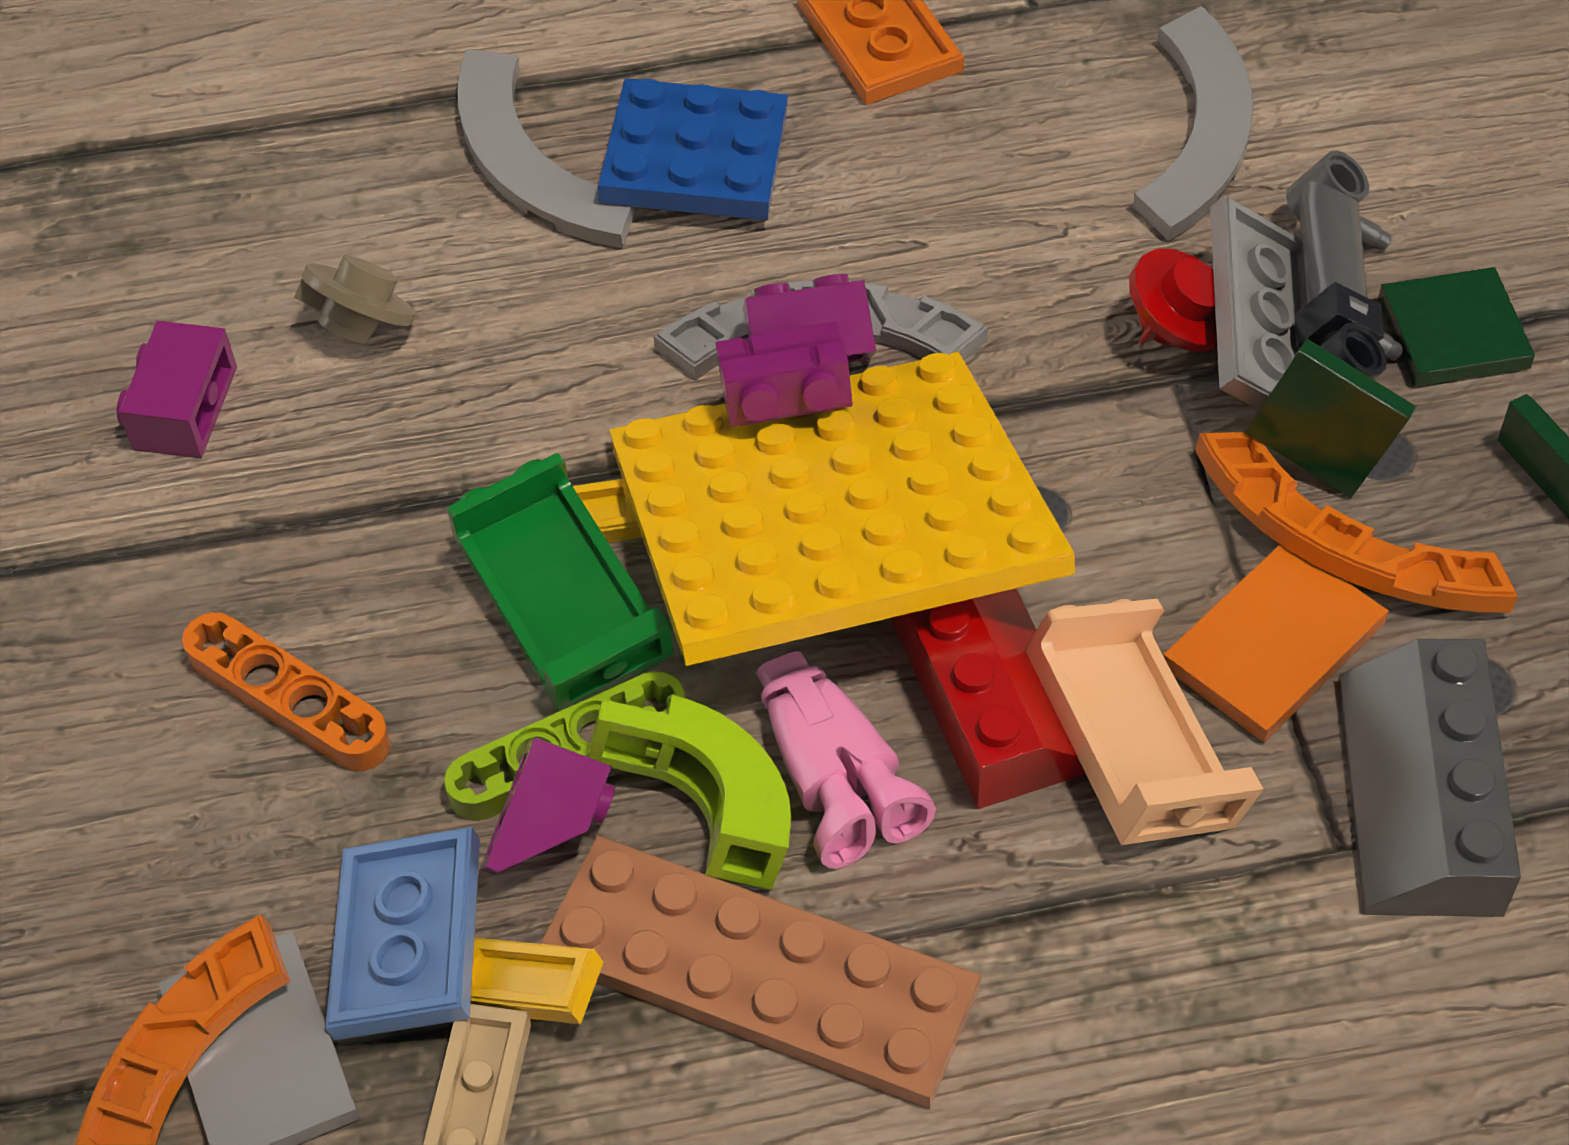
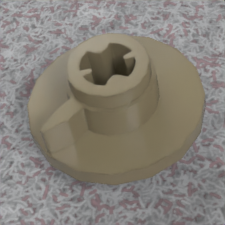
[294,255,416,344]

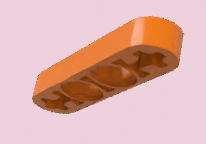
[182,612,391,771]

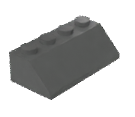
[1338,639,1521,917]

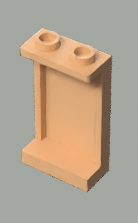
[1025,599,1263,846]

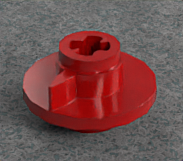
[1129,248,1217,352]

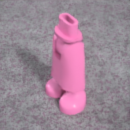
[756,651,936,869]

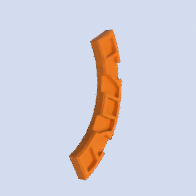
[1195,432,1518,613]
[75,914,291,1145]

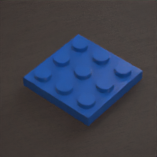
[598,78,788,220]

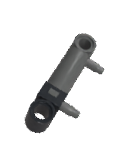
[1286,150,1403,380]

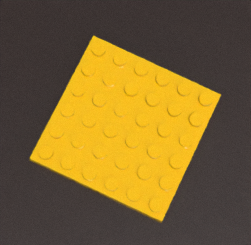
[609,351,1075,666]

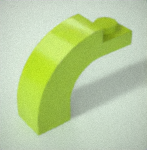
[587,695,791,890]

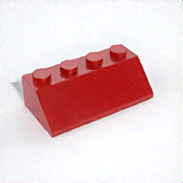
[890,588,1086,810]

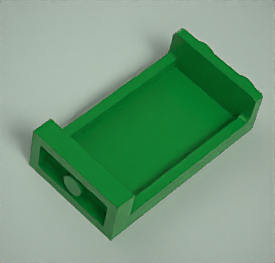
[447,453,674,712]

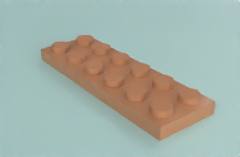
[540,835,981,1110]

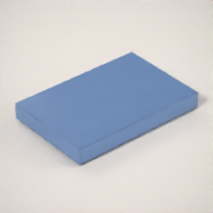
[325,827,480,1040]

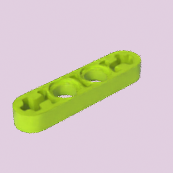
[444,671,685,821]

